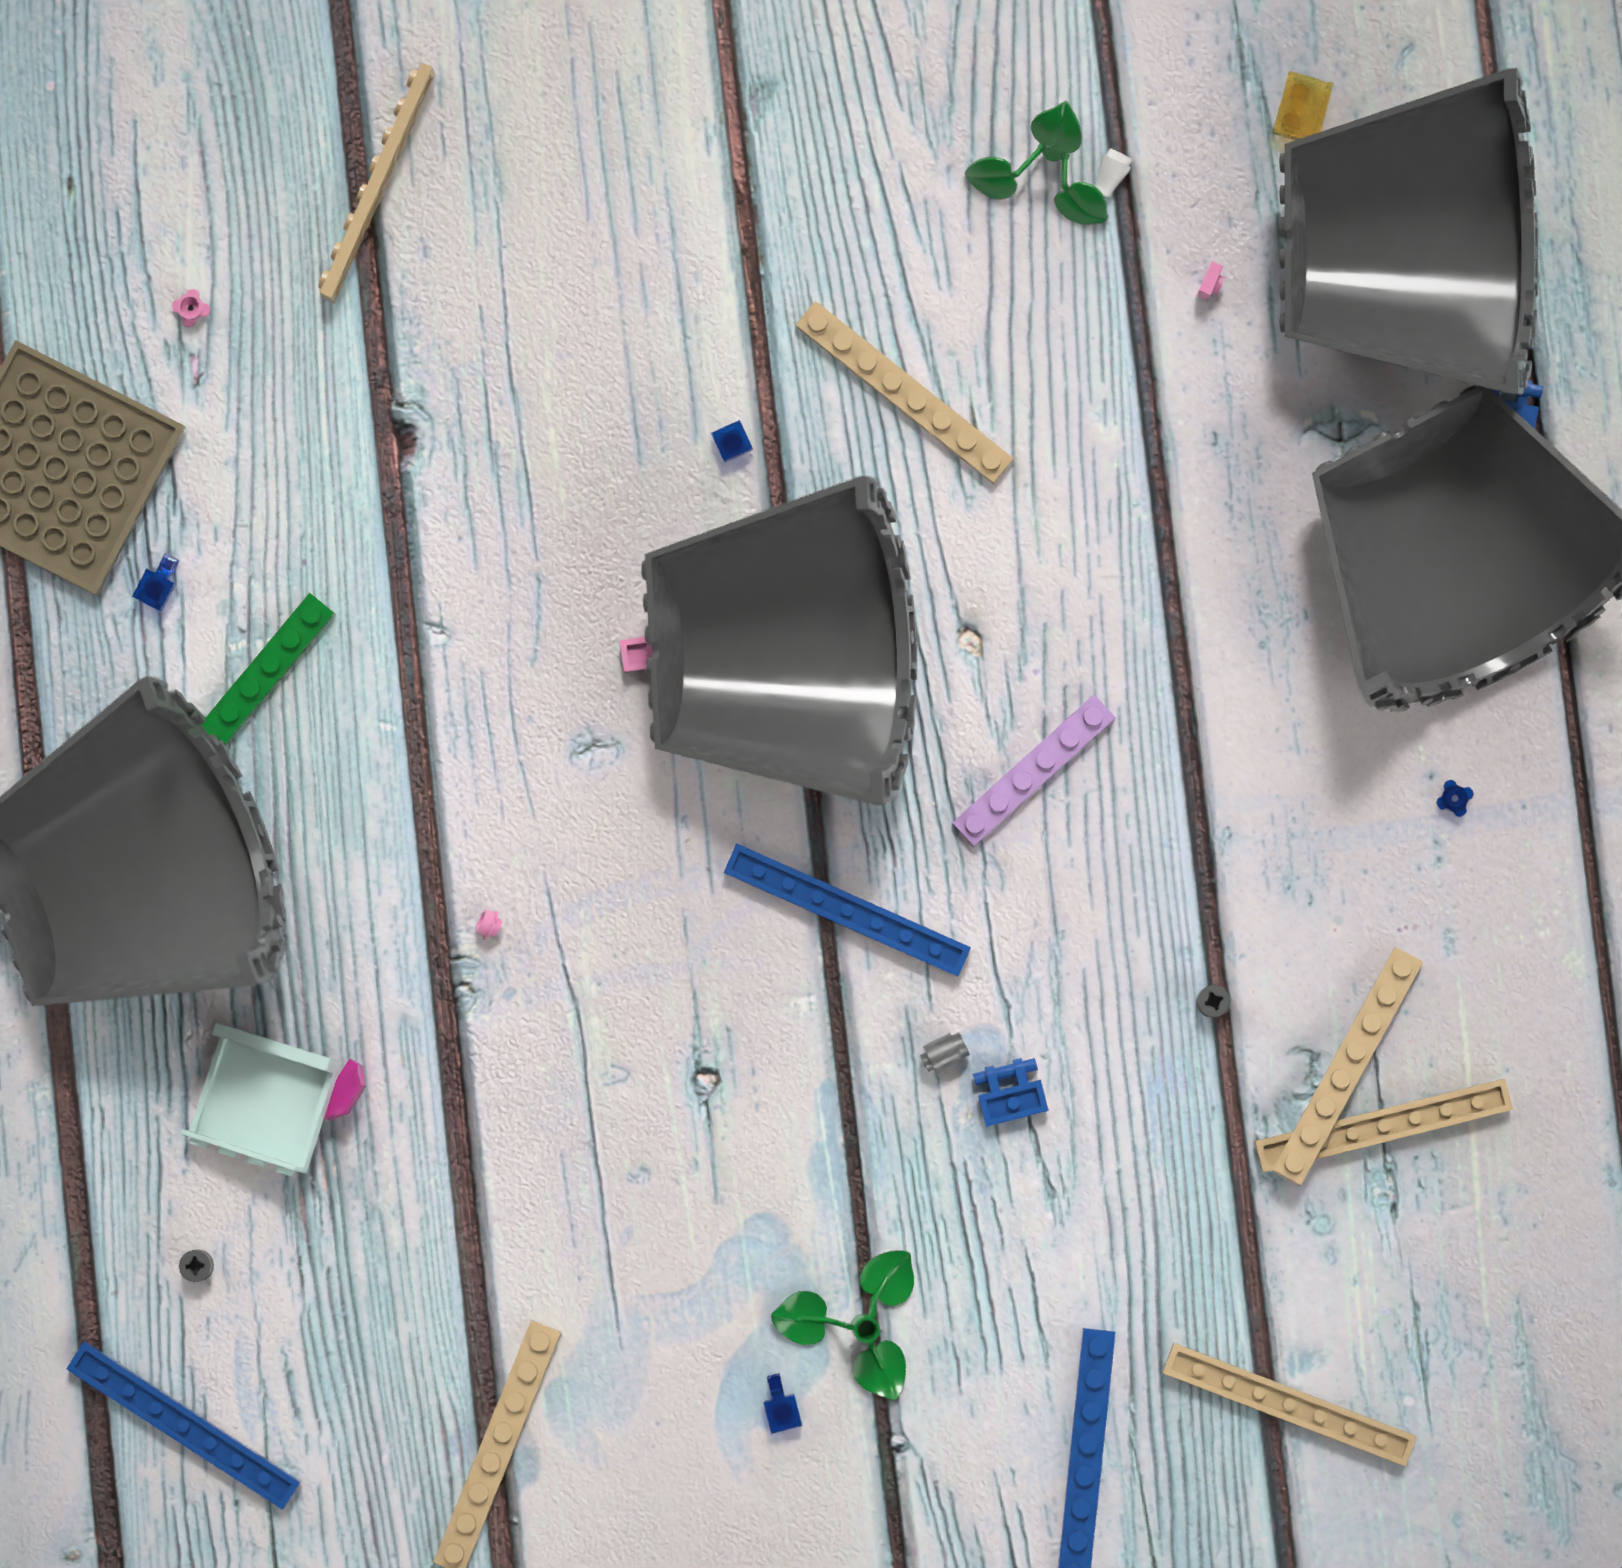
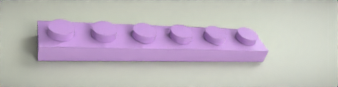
[952,694,1116,847]

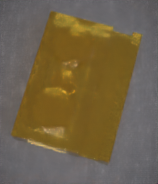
[1272,71,1333,140]

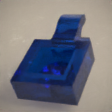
[132,553,180,612]
[763,1373,803,1434]

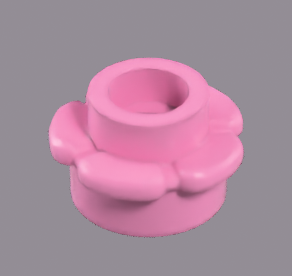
[475,909,502,940]

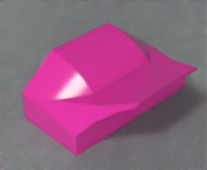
[324,1058,366,1121]

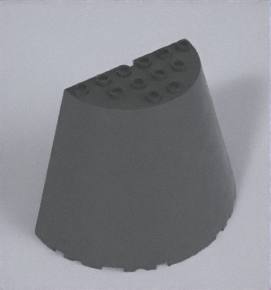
[1279,68,1538,395]
[1312,386,1622,712]
[641,476,917,805]
[0,676,286,1006]

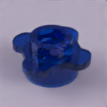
[1436,780,1474,817]

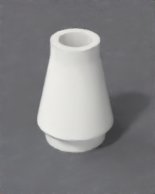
[1094,148,1132,198]

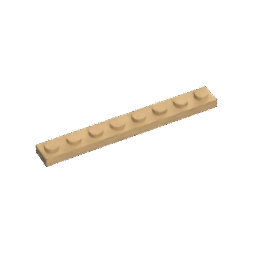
[318,62,435,304]
[795,300,1014,484]
[1272,947,1423,1186]
[1254,1079,1513,1173]
[433,1320,561,1568]
[1162,1342,1417,1467]

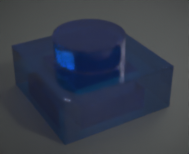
[711,420,753,463]

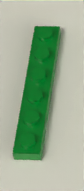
[201,592,335,746]

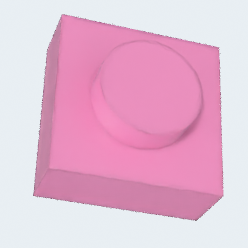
[1197,261,1225,301]
[620,637,653,673]

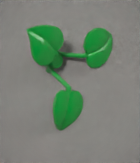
[964,100,1109,225]
[771,1250,914,1400]

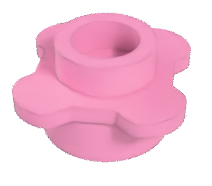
[172,289,210,327]

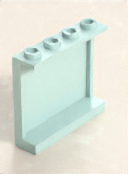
[180,1023,342,1177]

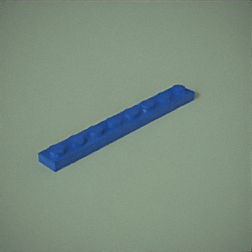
[723,843,971,977]
[1058,1328,1116,1568]
[66,1341,302,1510]

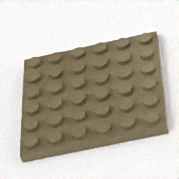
[0,340,186,596]

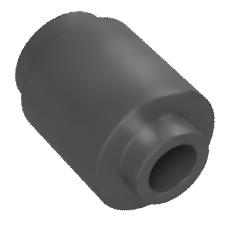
[920,1032,970,1075]

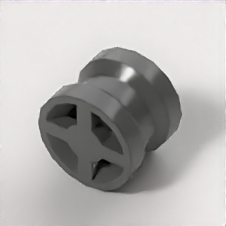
[1196,985,1230,1018]
[179,1249,214,1282]

